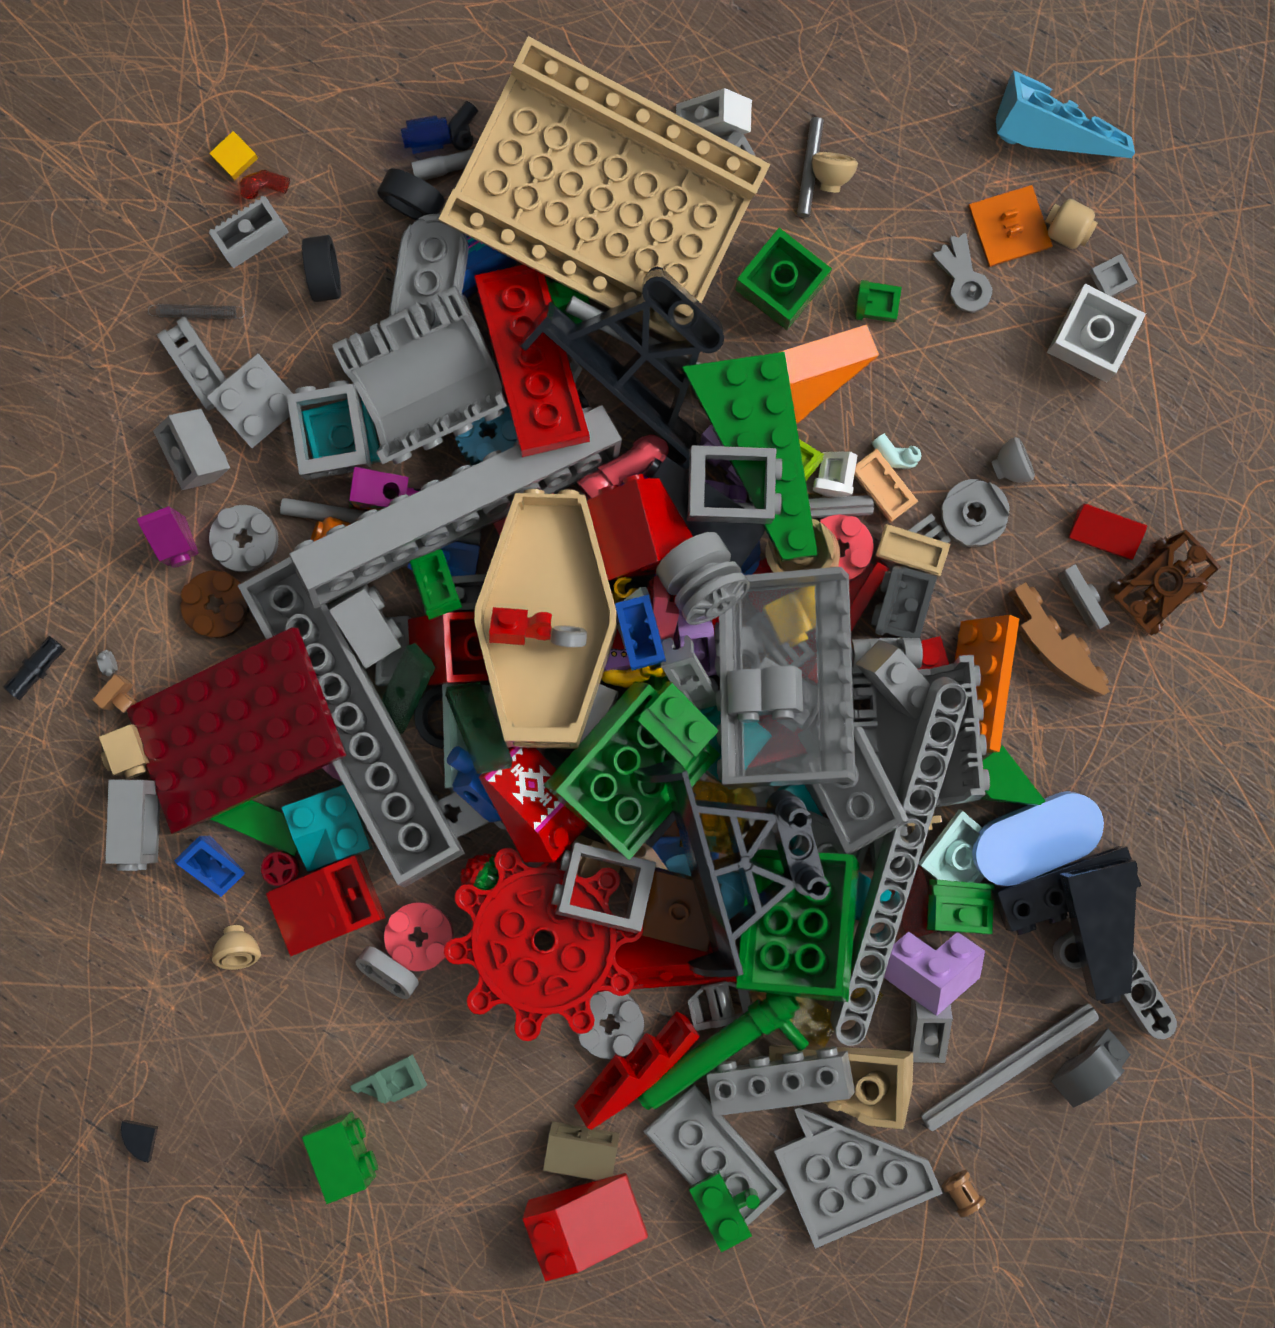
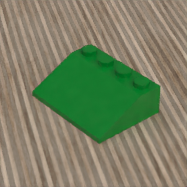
[543,682,721,860]
[736,849,860,1002]

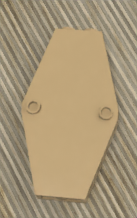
[474,489,617,749]

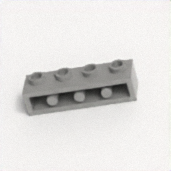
[706,1047,855,1116]

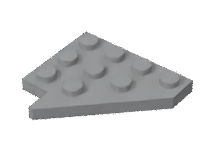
[774,1106,943,1249]

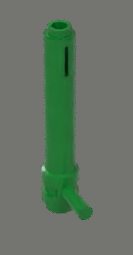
[638,993,809,1110]

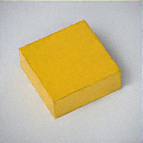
[209,131,258,181]

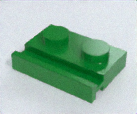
[633,682,719,768]
[927,880,994,934]

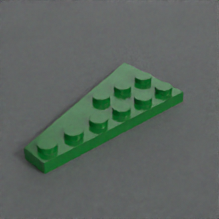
[682,352,818,562]

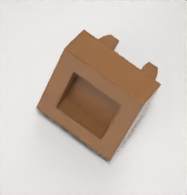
[92,674,137,713]

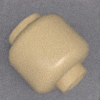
[1045,199,1098,249]

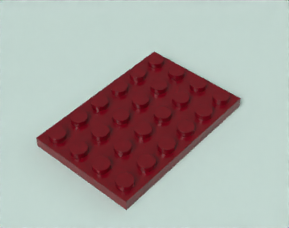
[126,627,347,834]

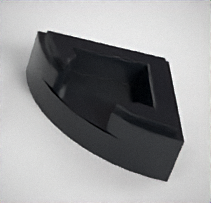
[121,1120,158,1163]

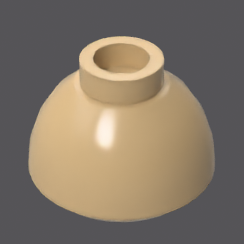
[812,152,858,193]
[212,925,261,970]

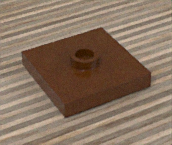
[642,867,722,952]

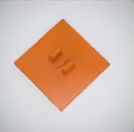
[969,185,1053,267]

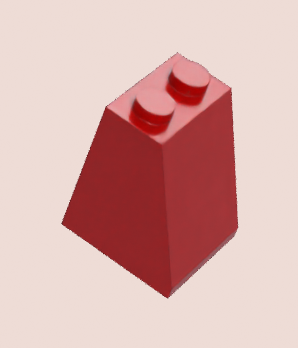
[587,474,693,580]
[408,612,489,687]

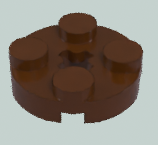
[180,570,250,639]

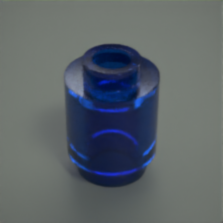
[401,115,451,154]

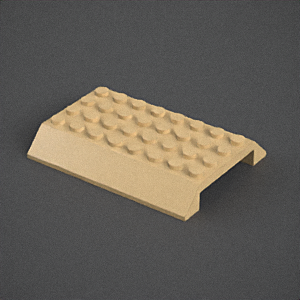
[438,36,770,342]

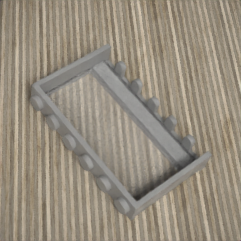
[715,567,856,789]

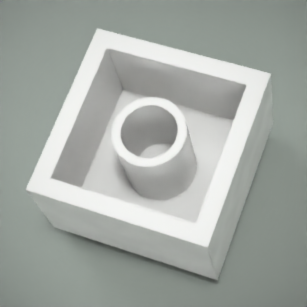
[1047,284,1146,382]

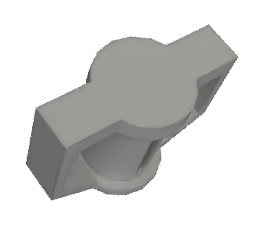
[688,981,753,1031]

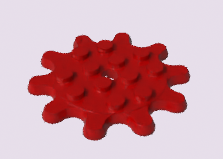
[444,846,643,1041]

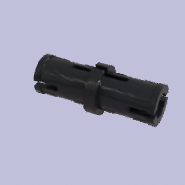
[3,636,66,700]

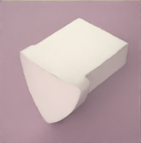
[813,452,858,497]

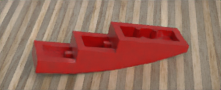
[574,1011,700,1130]

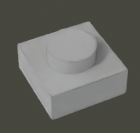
[1089,254,1137,297]

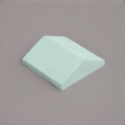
[918,809,984,883]

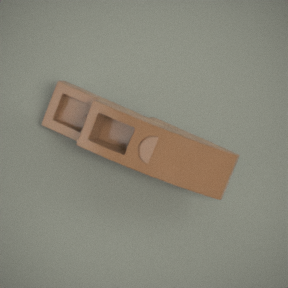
[1008,582,1110,697]

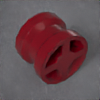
[261,852,299,886]

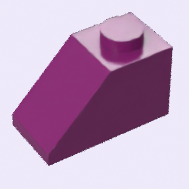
[137,506,199,568]

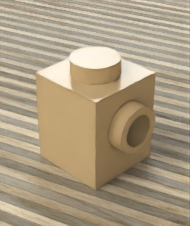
[99,724,149,779]

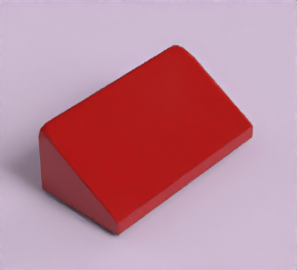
[1068,503,1148,561]

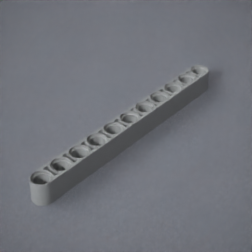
[830,677,968,1046]

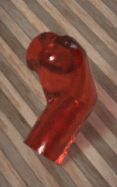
[240,170,290,199]

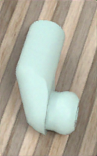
[871,433,922,469]

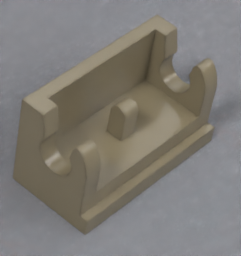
[543,1121,620,1180]

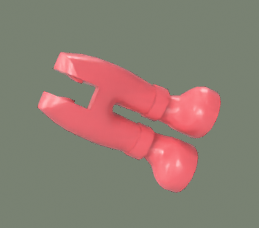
[577,434,669,499]

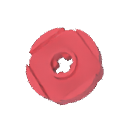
[820,514,874,582]
[384,902,454,971]

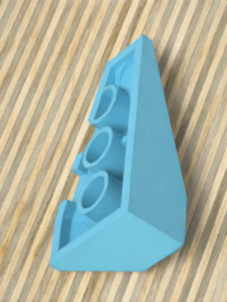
[996,70,1135,158]

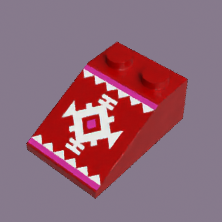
[479,747,587,863]

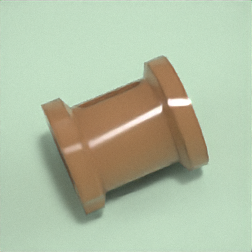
[941,1170,986,1217]

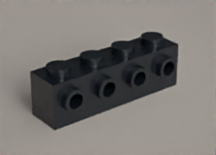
[992,846,1142,935]

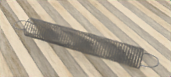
[148,304,246,319]

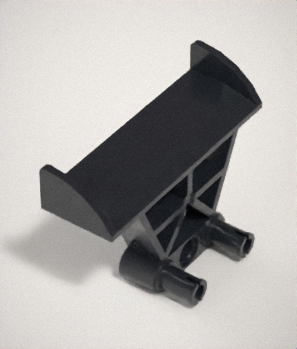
[520,266,724,469]
[634,759,830,977]

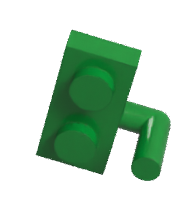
[689,1171,760,1253]

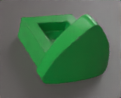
[855,280,902,322]

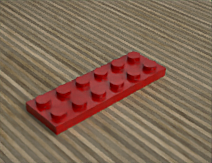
[475,265,590,457]

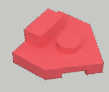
[647,575,679,640]

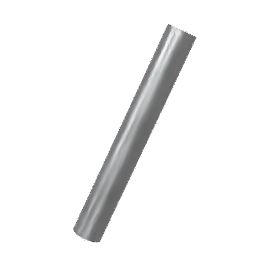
[797,117,824,218]

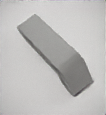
[1053,929,1177,1039]

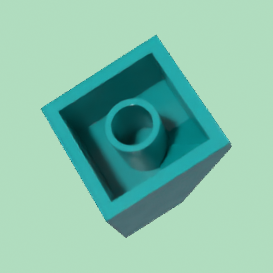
[282,785,373,872]

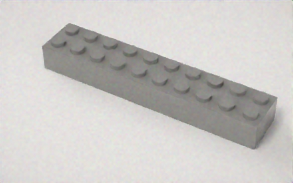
[289,405,622,609]
[238,557,465,888]

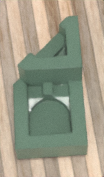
[350,1054,427,1104]

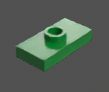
[409,549,462,620]

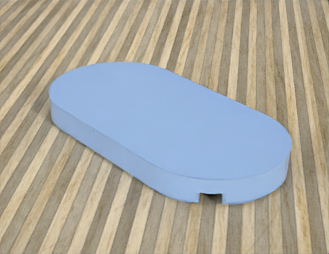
[972,791,1104,886]

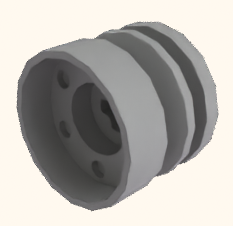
[656,532,750,625]

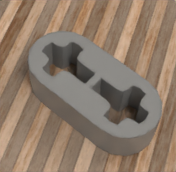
[356,946,419,999]

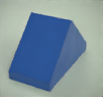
[615,594,666,671]
[174,836,245,897]

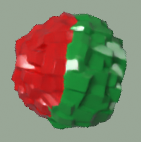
[460,853,499,890]

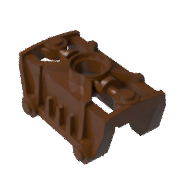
[1108,530,1221,636]

